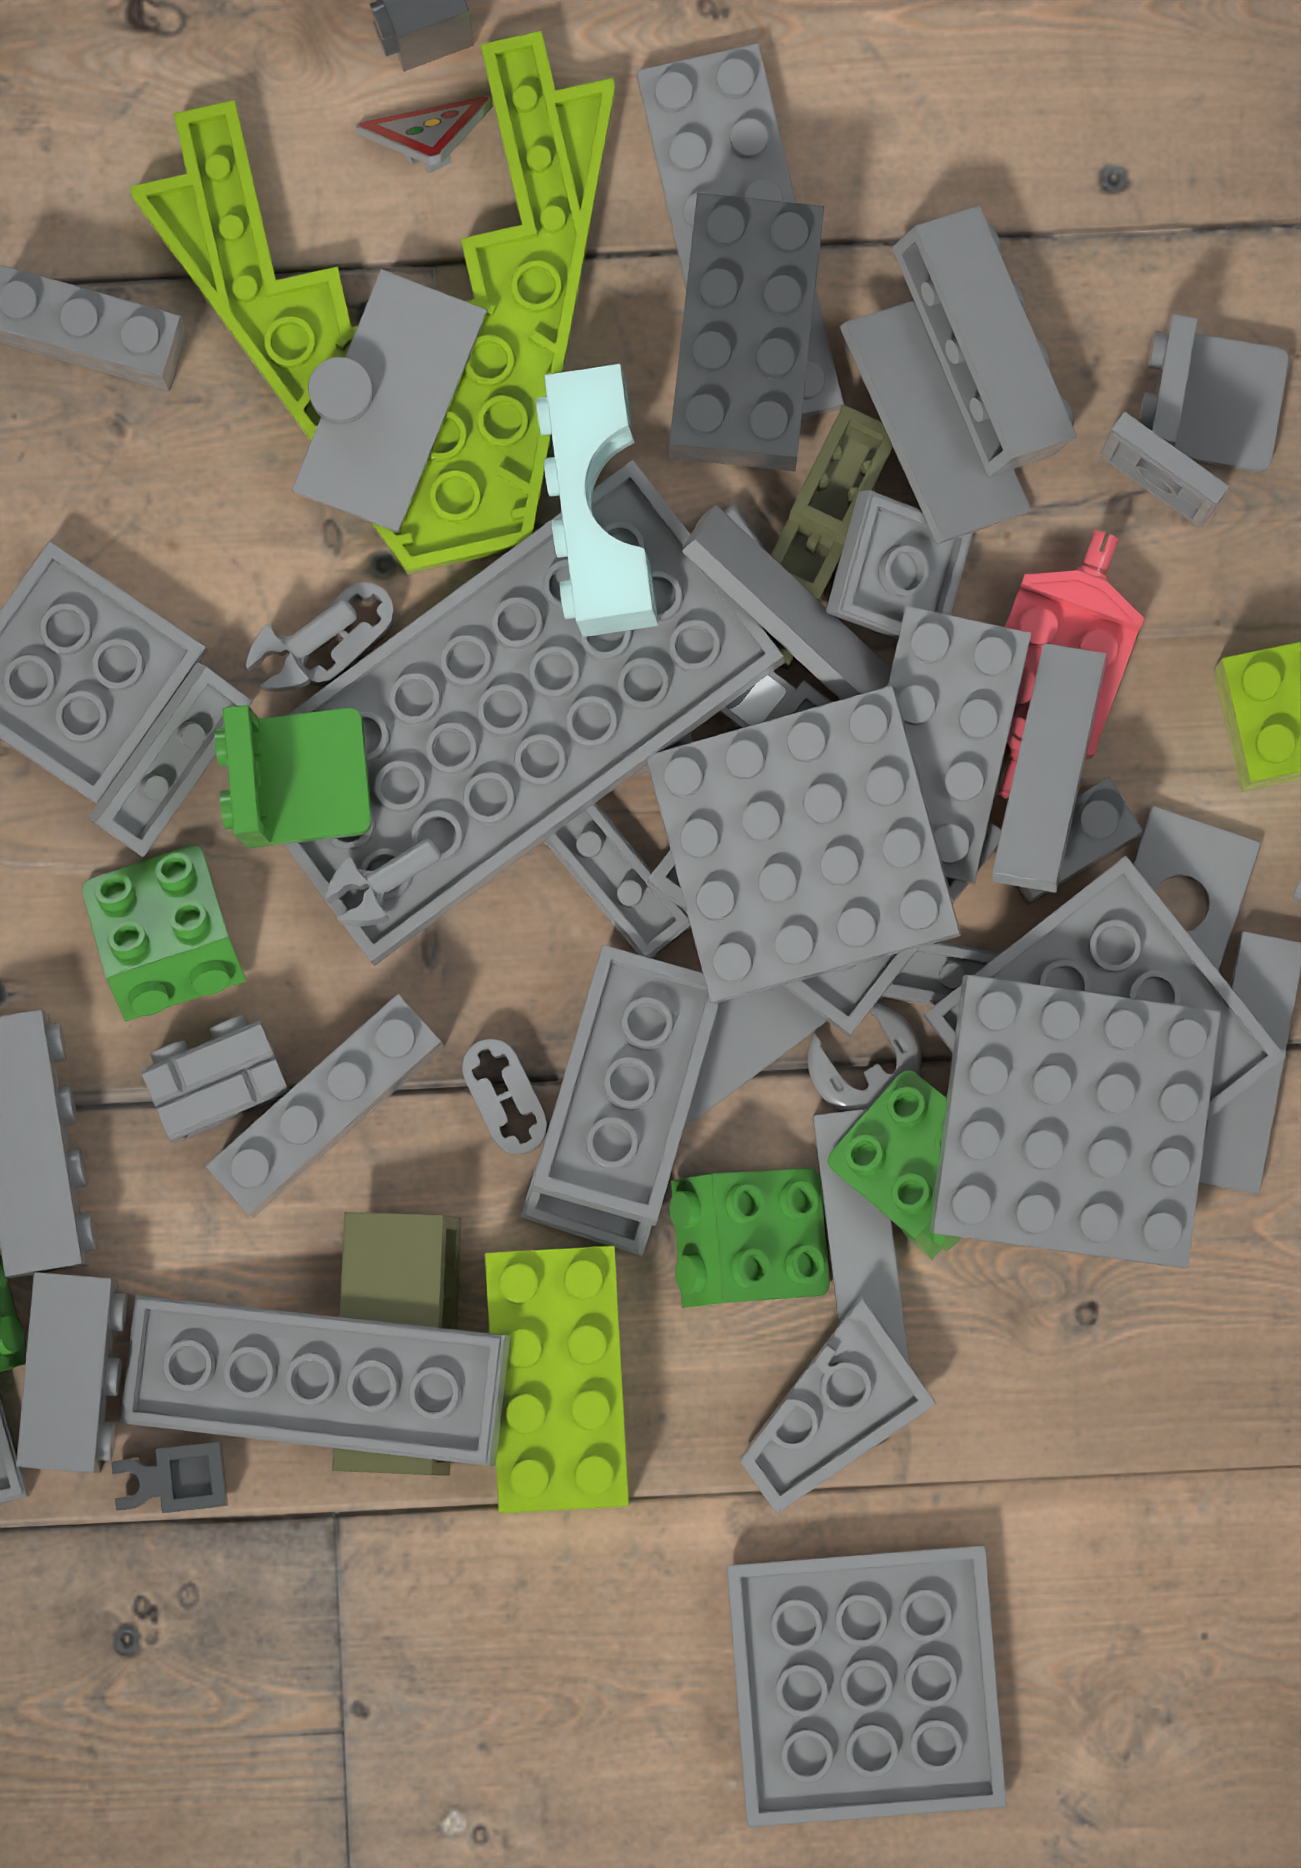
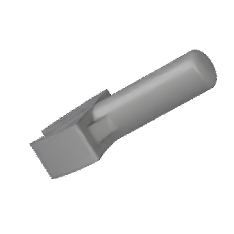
[246,599,357,692]
[325,838,441,926]

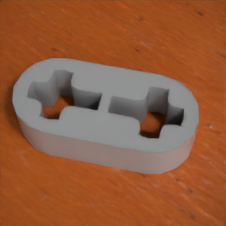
[303,582,395,687]
[462,1039,548,1155]

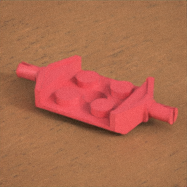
[997,530,1144,799]

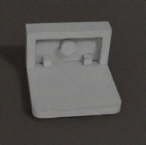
[1138,314,1289,473]

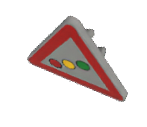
[356,95,493,173]

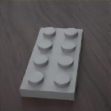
[887,606,1031,885]
[531,945,719,1226]

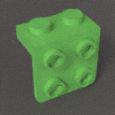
[214,705,373,849]
[82,845,246,1022]
[828,1070,961,1260]
[669,1168,830,1308]

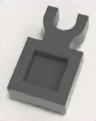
[111,1441,228,1513]

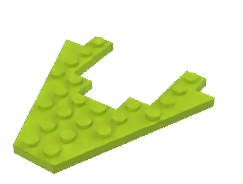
[129,30,615,575]

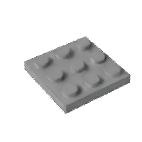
[0,541,208,805]

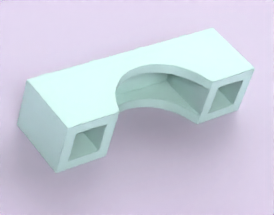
[536,364,659,637]

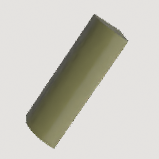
[332,1212,462,1476]

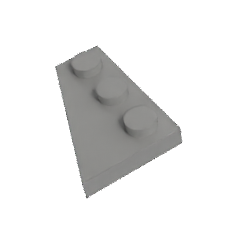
[740,1295,936,1514]

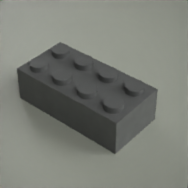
[669,192,824,472]

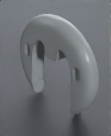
[807,1003,922,1112]

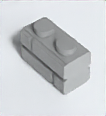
[141,1015,291,1144]

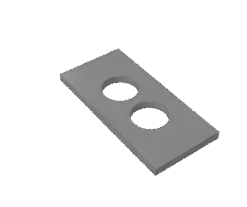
[1133,806,1261,971]

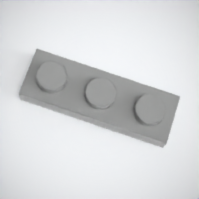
[87,662,253,857]

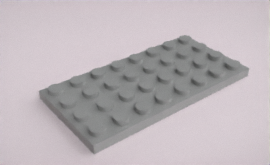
[284,460,785,966]

